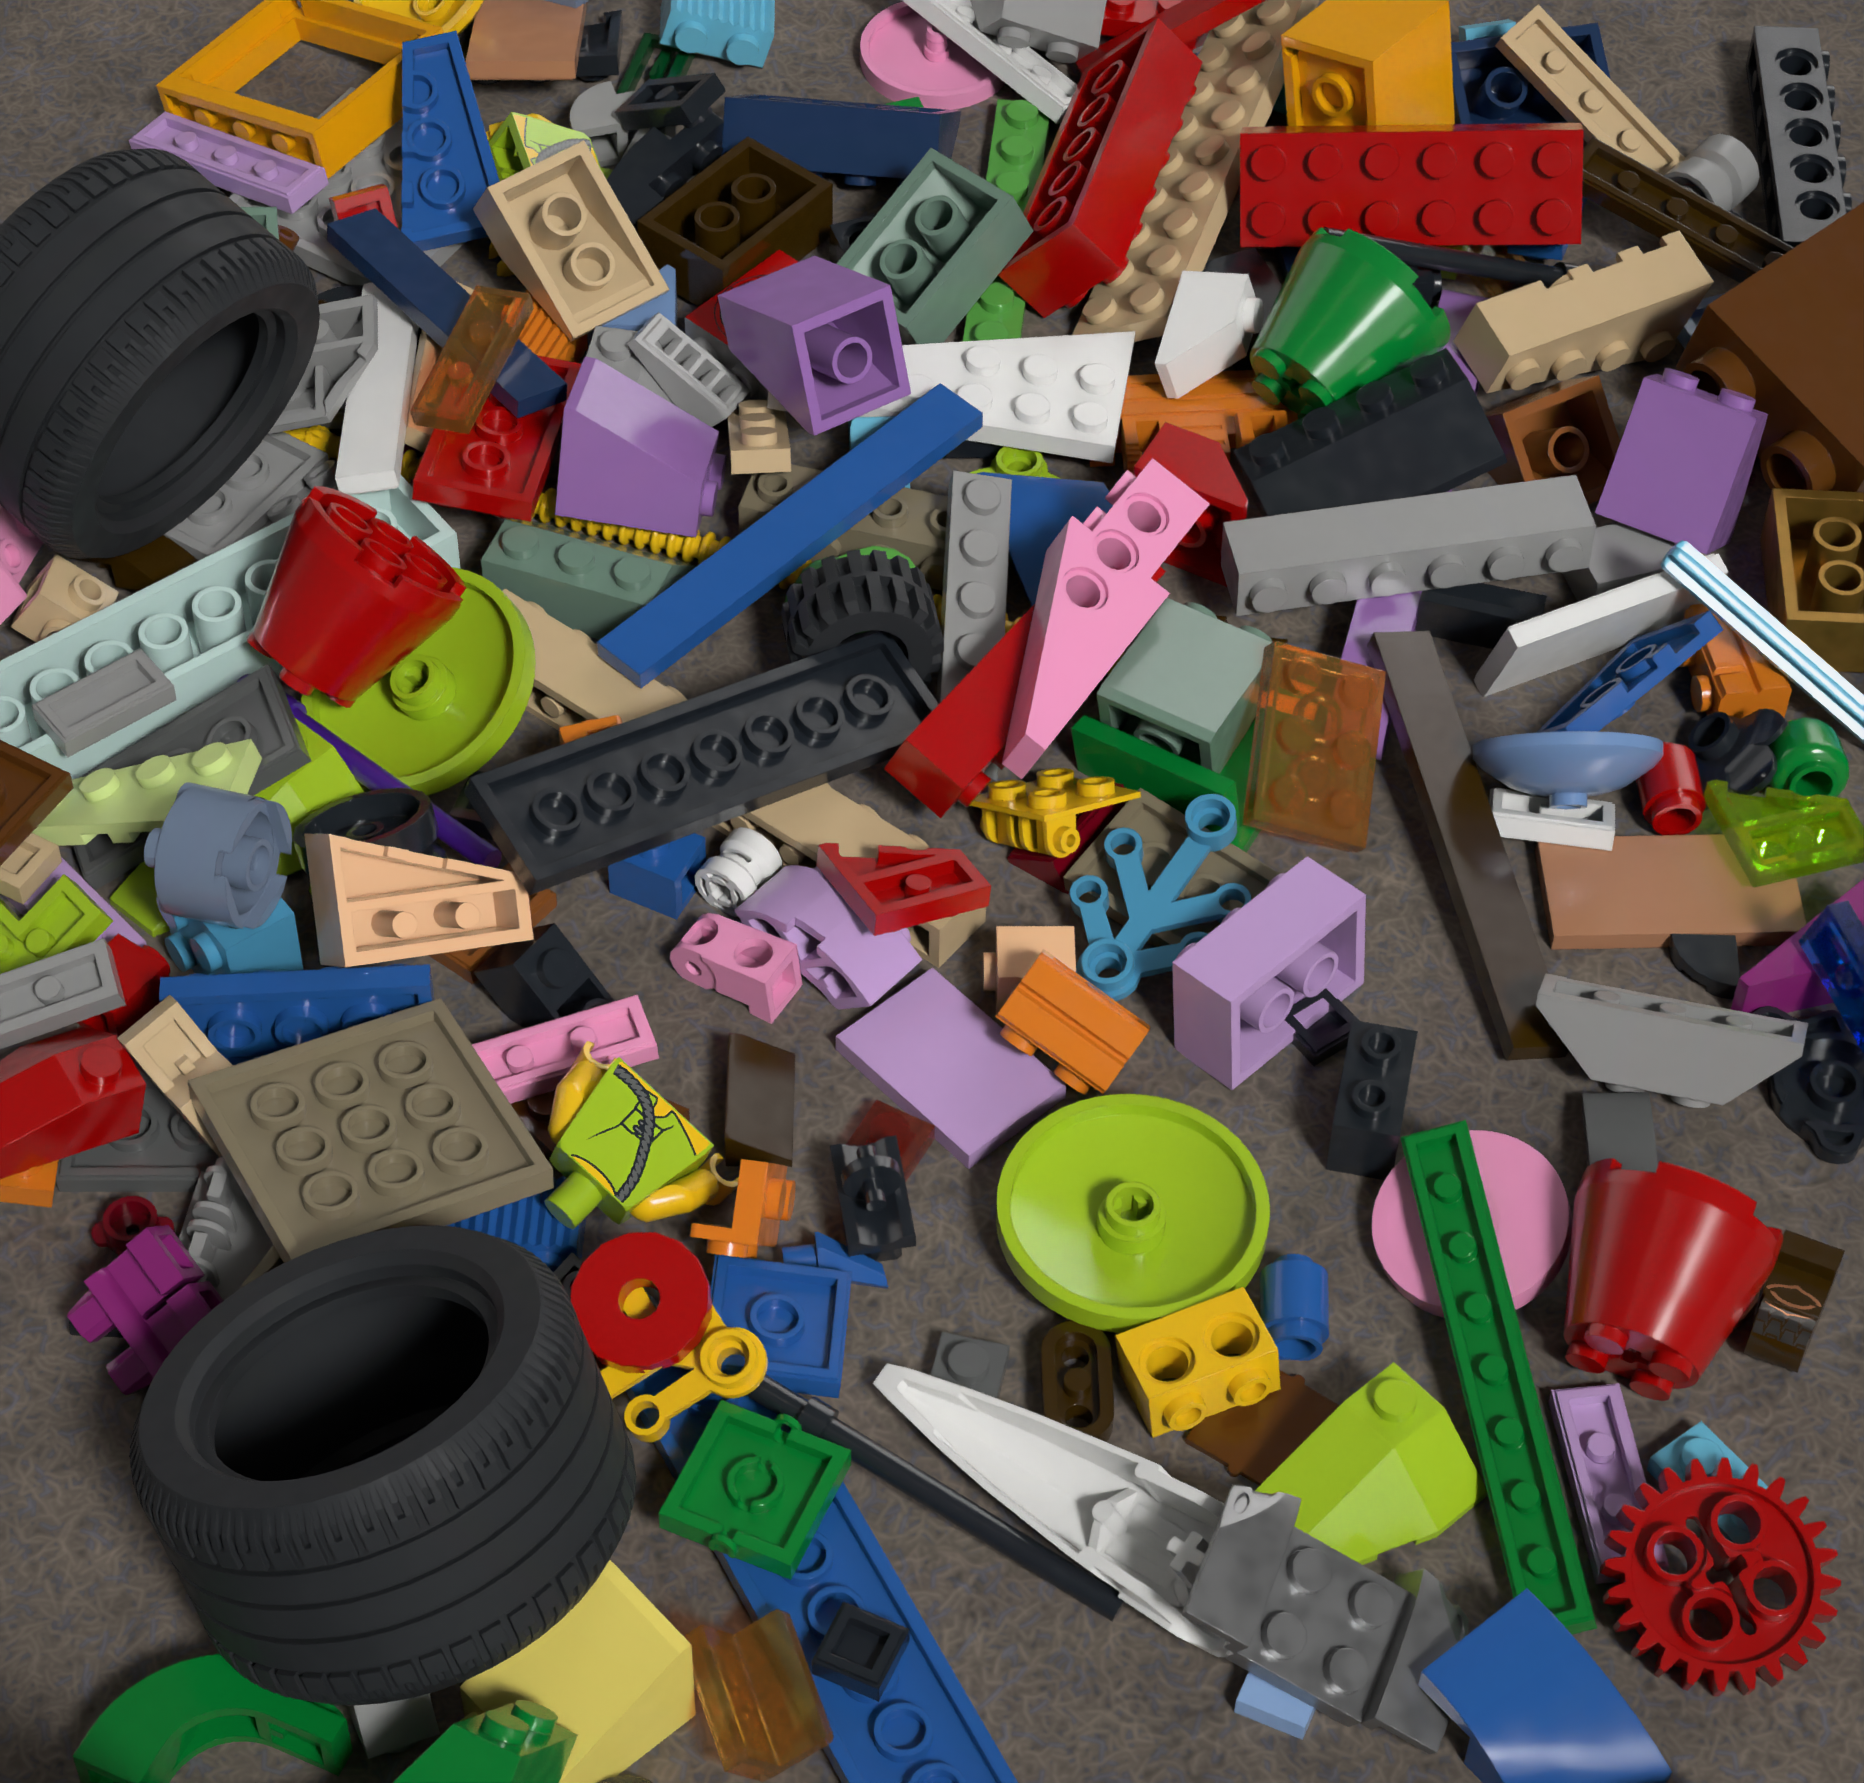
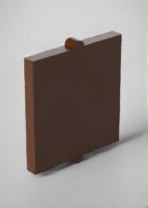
[1185,1369,1340,1486]

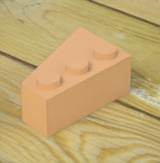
[304,834,534,967]

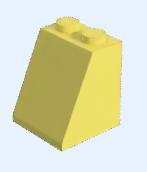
[460,1560,696,1783]

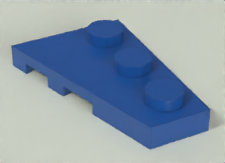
[1536,610,1723,733]

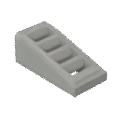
[627,312,750,427]

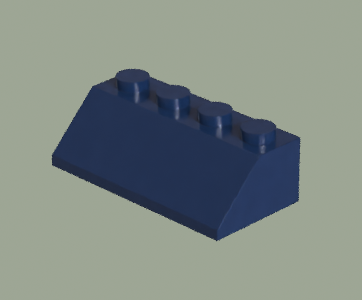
[722,94,961,188]

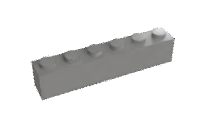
[1221,475,1596,616]

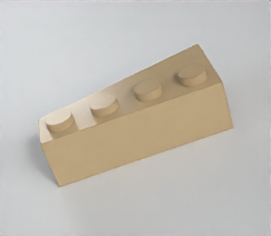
[1453,231,1714,393]

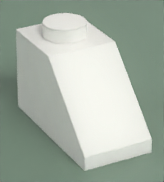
[1155,271,1264,399]

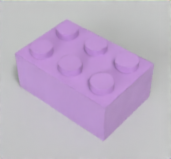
[1172,856,1366,1090]

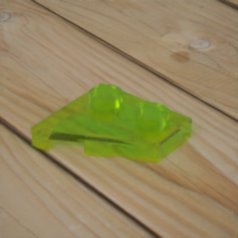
[1704,780,1864,888]

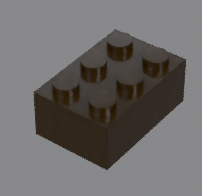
[637,136,833,306]

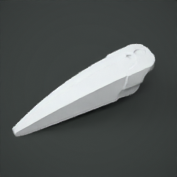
[873,1363,1228,1657]

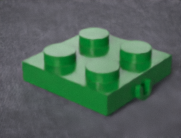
[658,1400,851,1580]

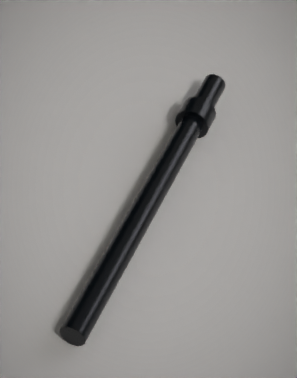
[1323,227,1581,288]
[748,1375,1125,1622]

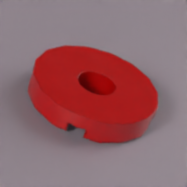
[571,1232,712,1373]

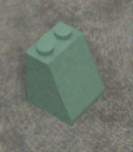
[1097,598,1279,774]

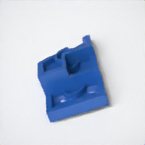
[977,472,1113,608]
[1418,1588,1672,1783]

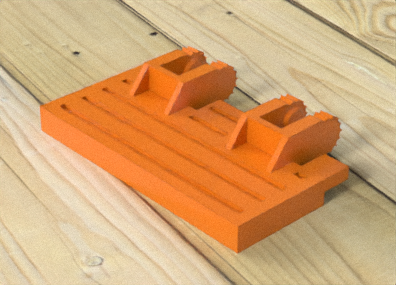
[1089,370,1298,474]

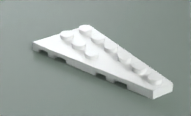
[767,331,1135,463]

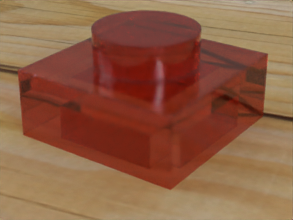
[846,1100,935,1182]

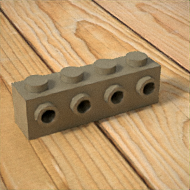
[738,464,948,590]

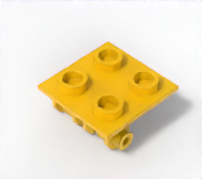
[969,768,1141,858]

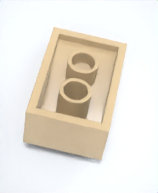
[473,140,670,341]

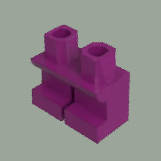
[67,1225,224,1395]

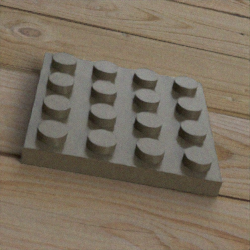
[188,998,554,1263]

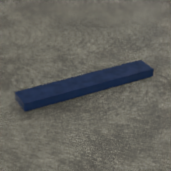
[327,208,567,418]

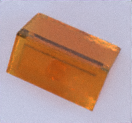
[684,1609,834,1782]

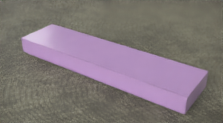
[129,111,329,214]

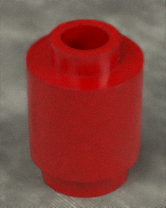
[1636,742,1706,835]

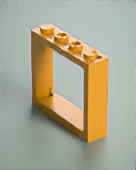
[156,0,444,179]

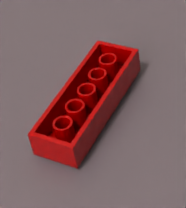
[998,18,1203,318]
[1240,123,1584,247]

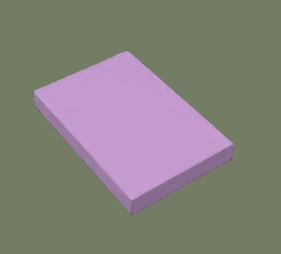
[836,967,1066,1169]

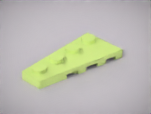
[32,739,262,846]

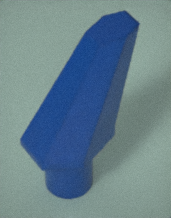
[782,1232,888,1289]

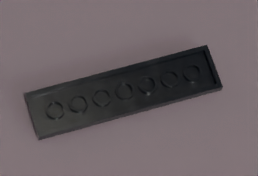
[464,631,939,895]

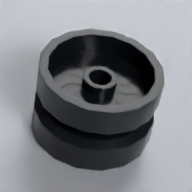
[292,788,447,905]

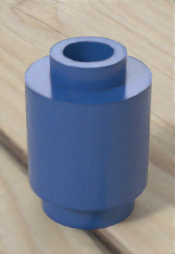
[1260,1254,1329,1361]

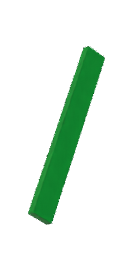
[1400,1120,1597,1635]

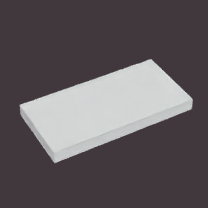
[1474,553,1728,697]

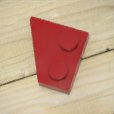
[816,843,991,936]

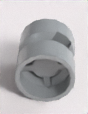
[1664,134,1760,211]

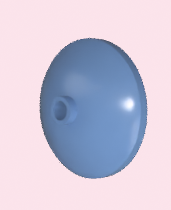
[1473,731,1664,810]

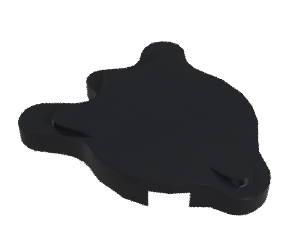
[1752,1006,1864,1164]

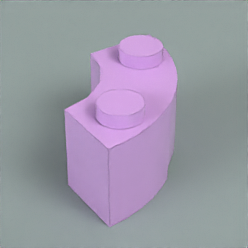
[734,865,922,1010]

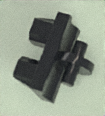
[830,1135,916,1262]

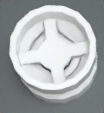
[695,827,782,917]

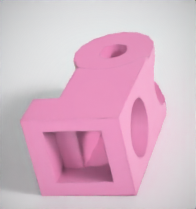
[670,913,803,1024]

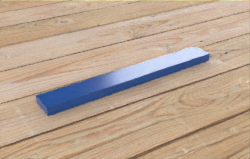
[597,383,983,688]

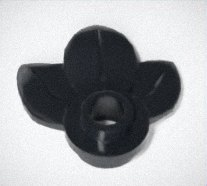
[1688,708,1788,811]

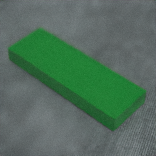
[1071,715,1241,832]

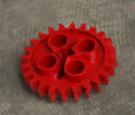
[1600,1457,1841,1697]

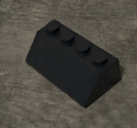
[1233,348,1507,517]

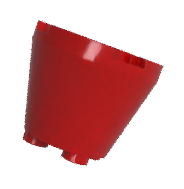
[247,486,466,708]
[1564,1158,1783,1401]

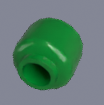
[1769,717,1849,810]

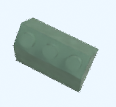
[837,148,1033,345]
[481,519,697,640]

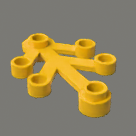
[600,1287,768,1442]

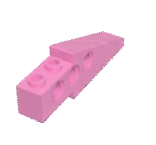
[1002,458,1210,779]

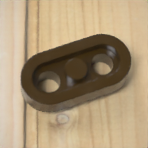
[1040,1321,1114,1442]

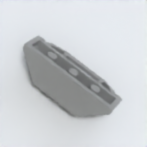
[268,294,378,434]
[1536,973,1808,1108]

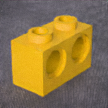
[1115,1287,1281,1438]

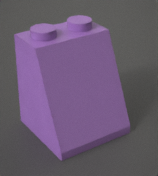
[718,256,911,436]
[555,357,727,537]
[1595,368,1768,555]

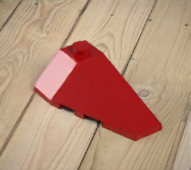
[0,1027,146,1179]

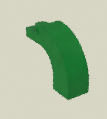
[72,1654,353,1783]

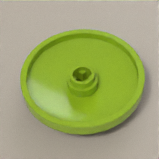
[301,567,536,795]
[996,1094,1270,1333]

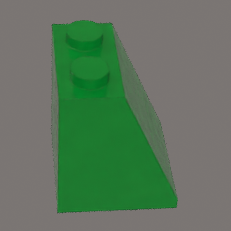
[393,1700,578,1783]

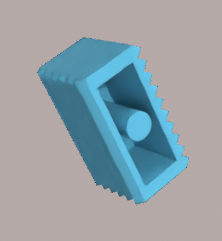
[659,0,775,68]

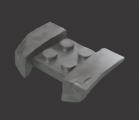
[1182,1484,1469,1754]

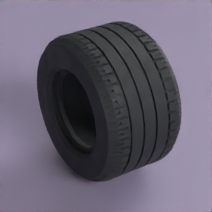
[0,148,320,559]
[129,1225,636,1706]

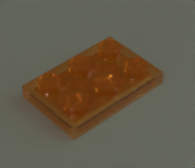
[1242,641,1386,853]

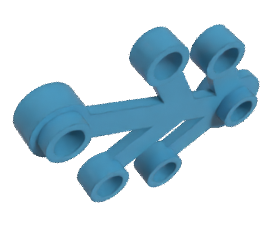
[1070,794,1252,1001]

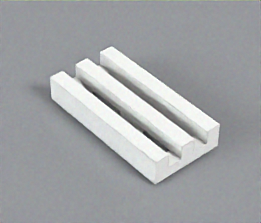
[1489,788,1615,851]

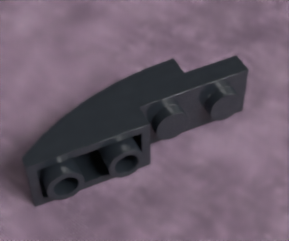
[607,112,724,233]

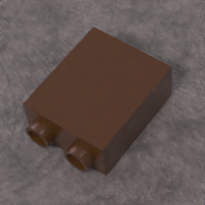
[1674,202,1864,492]

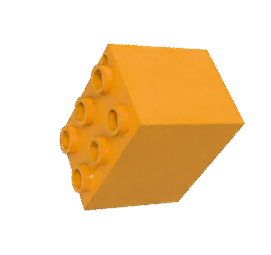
[1281,0,1455,126]

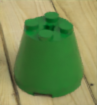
[1250,227,1451,419]

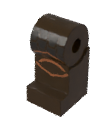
[1744,1229,1845,1373]

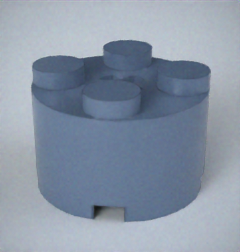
[144,782,292,929]

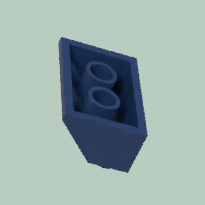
[1451,22,1611,124]

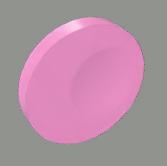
[860,1,1005,110]
[1372,1130,1572,1318]

